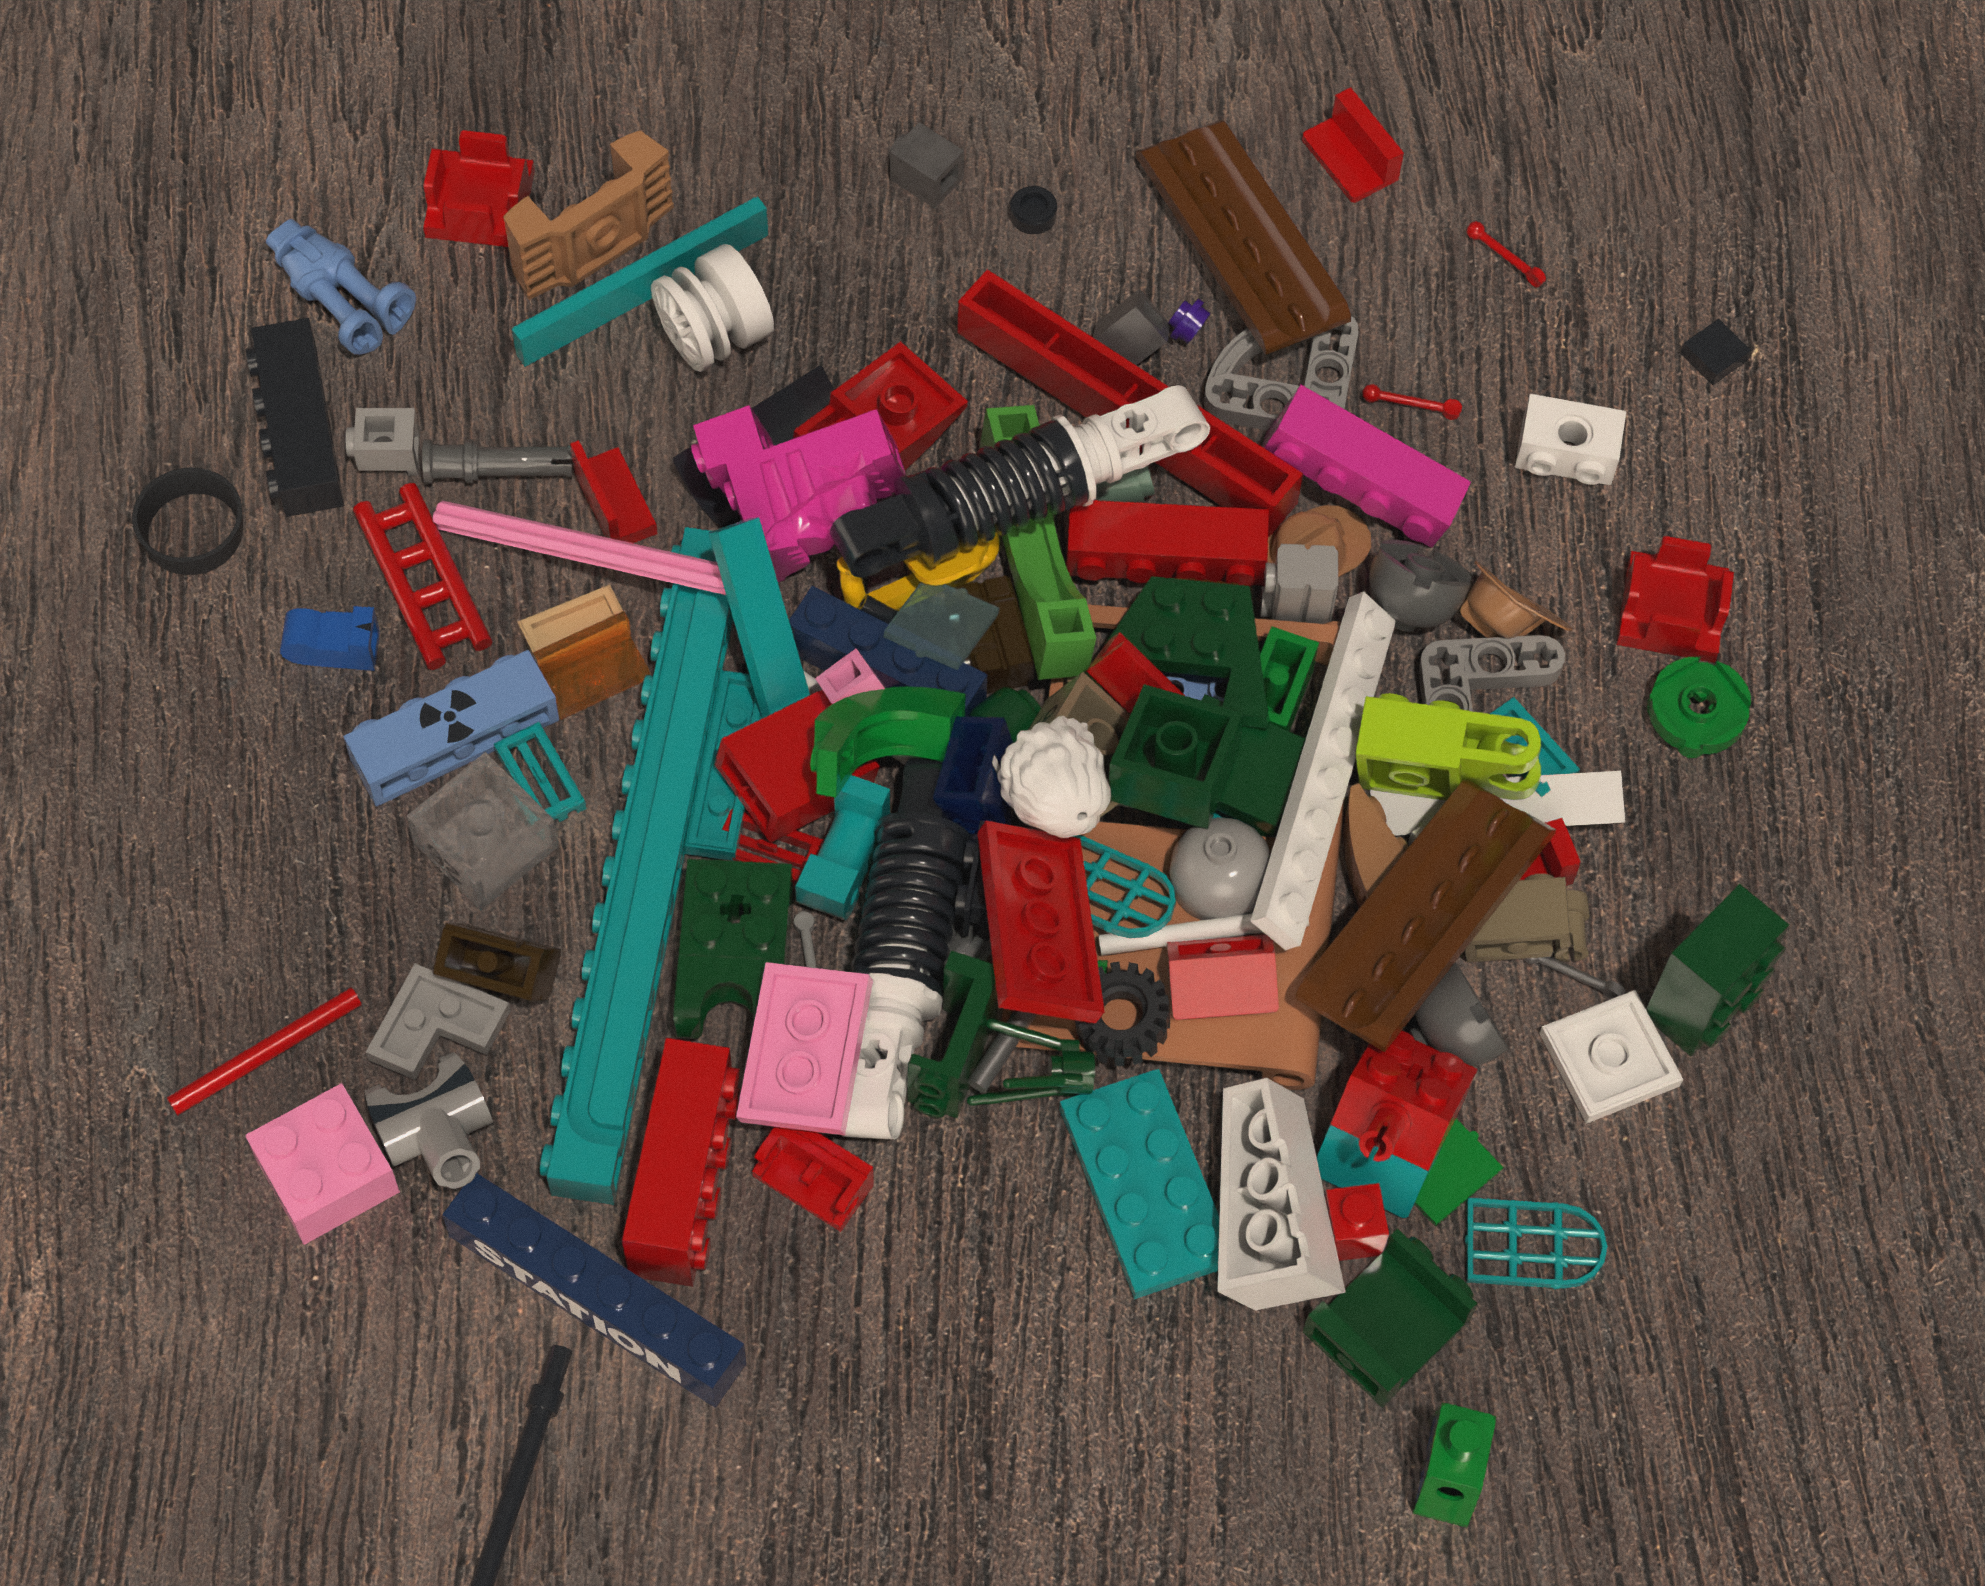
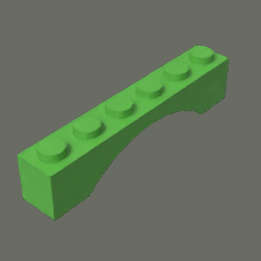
[979,405,1096,680]

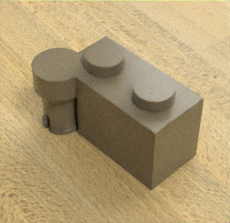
[1465,874,1590,963]

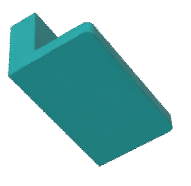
[1317,1125,1443,1218]

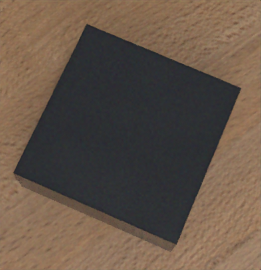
[1680,318,1751,385]

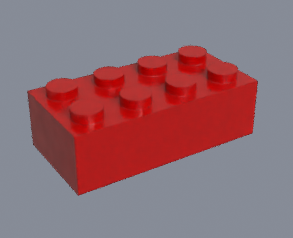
[622,1038,741,1287]

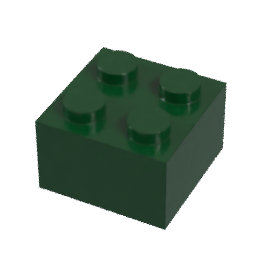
[1109,684,1243,829]

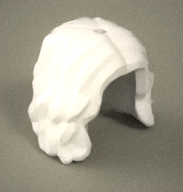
[997,716,1111,838]

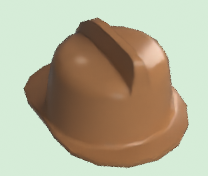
[1268,505,1371,578]
[1459,560,1573,639]

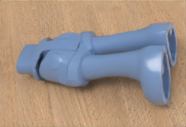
[266,219,416,355]

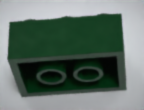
[1646,883,1790,1057]

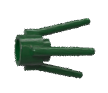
[967,1018,1095,1106]

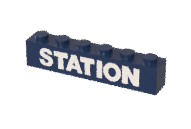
[442,1173,747,1408]

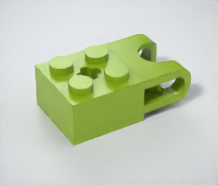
[1355,693,1541,801]

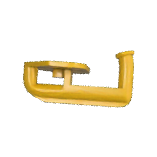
[836,533,1000,613]

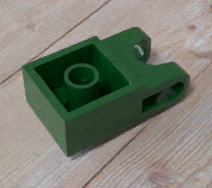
[673,859,793,1039]

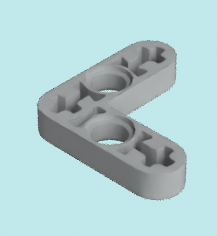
[1418,635,1565,711]

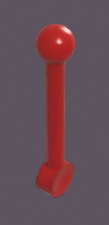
[1466,221,1546,288]
[1362,384,1462,420]

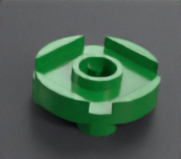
[1647,657,1751,758]

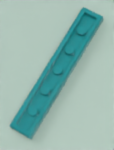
[512,197,768,367]

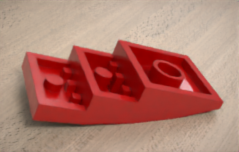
[793,341,968,470]

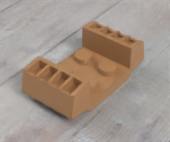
[503,130,674,300]

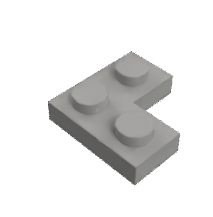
[366,963,511,1080]

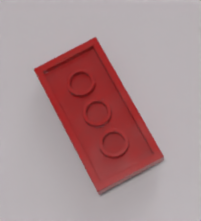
[977,820,1105,1024]

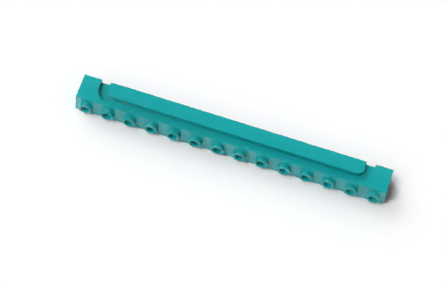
[540,527,734,1205]

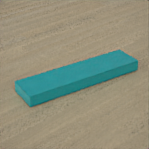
[708,517,810,718]
[684,670,762,861]

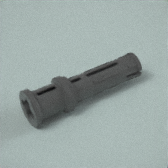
[422,439,573,484]

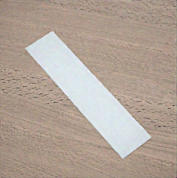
[1370,771,1625,836]

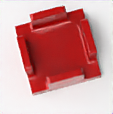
[423,130,535,247]
[1616,536,1734,663]

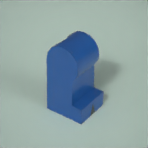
[280,606,380,671]

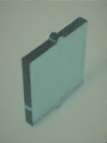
[883,582,999,670]

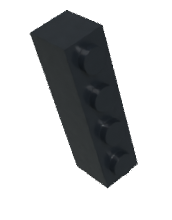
[245,318,345,517]

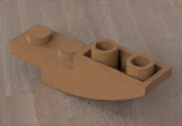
[1343,783,1409,909]

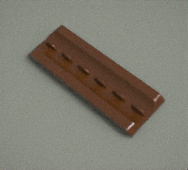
[1135,120,1351,355]
[1295,780,1556,1052]

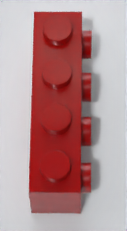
[1066,500,1269,587]

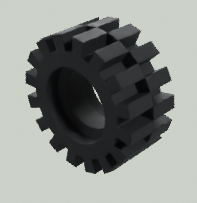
[1075,962,1170,1066]

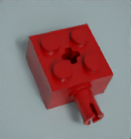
[1330,1031,1478,1171]

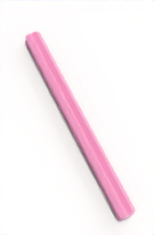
[433,501,726,595]

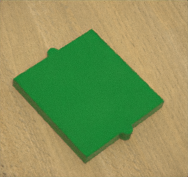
[1414,1118,1504,1227]

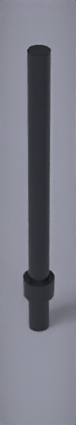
[470,1345,573,1586]

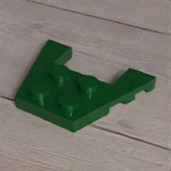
[1085,576,1270,729]

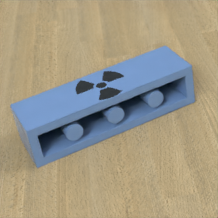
[343,650,560,807]

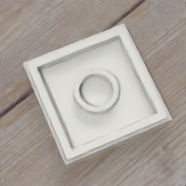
[1539,990,1683,1124]

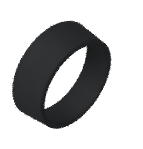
[132,467,243,575]

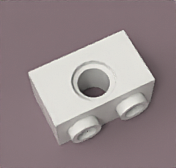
[1515,394,1626,485]

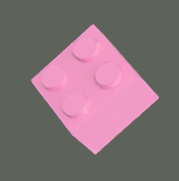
[245,1083,400,1245]

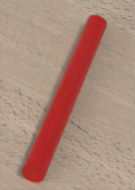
[167,987,362,1116]

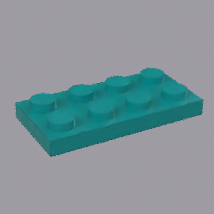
[1059,1068,1220,1300]

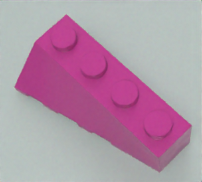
[1263,384,1471,548]

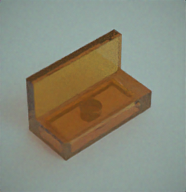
[533,611,650,720]

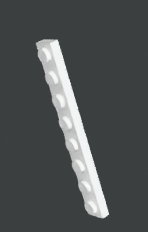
[1251,592,1396,950]

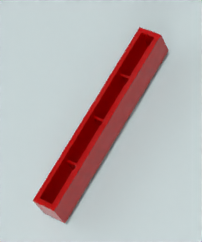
[957,269,1303,537]

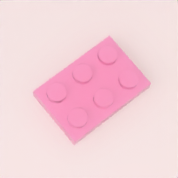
[736,962,873,1135]

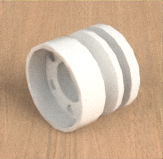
[651,244,774,372]

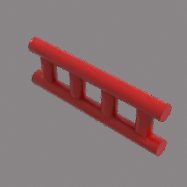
[353,483,493,670]

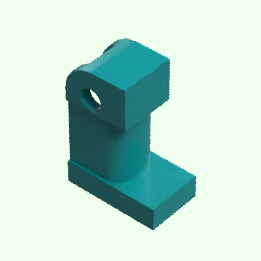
[795,775,890,920]

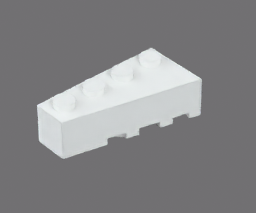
[1217,1078,1346,1310]

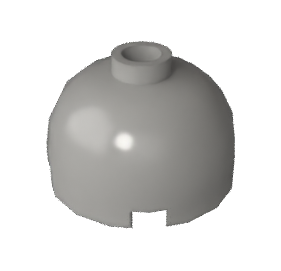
[1169,817,1270,920]

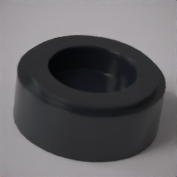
[1010,186,1057,234]

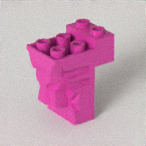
[691,405,906,582]

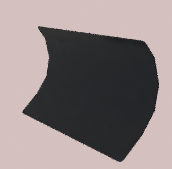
[673,366,834,526]

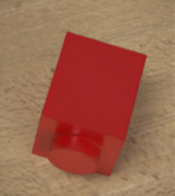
[1325,1183,1389,1261]

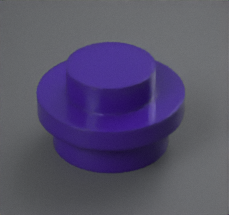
[1168,298,1211,344]

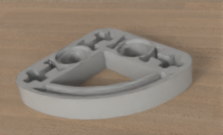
[1204,316,1358,431]

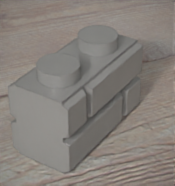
[1260,544,1338,624]

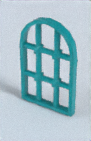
[1072,835,1176,939]
[1464,1198,1608,1289]

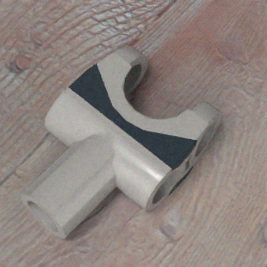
[365,1052,493,1189]

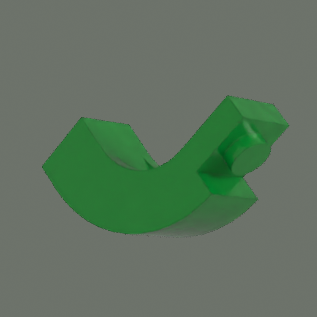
[810,686,966,798]

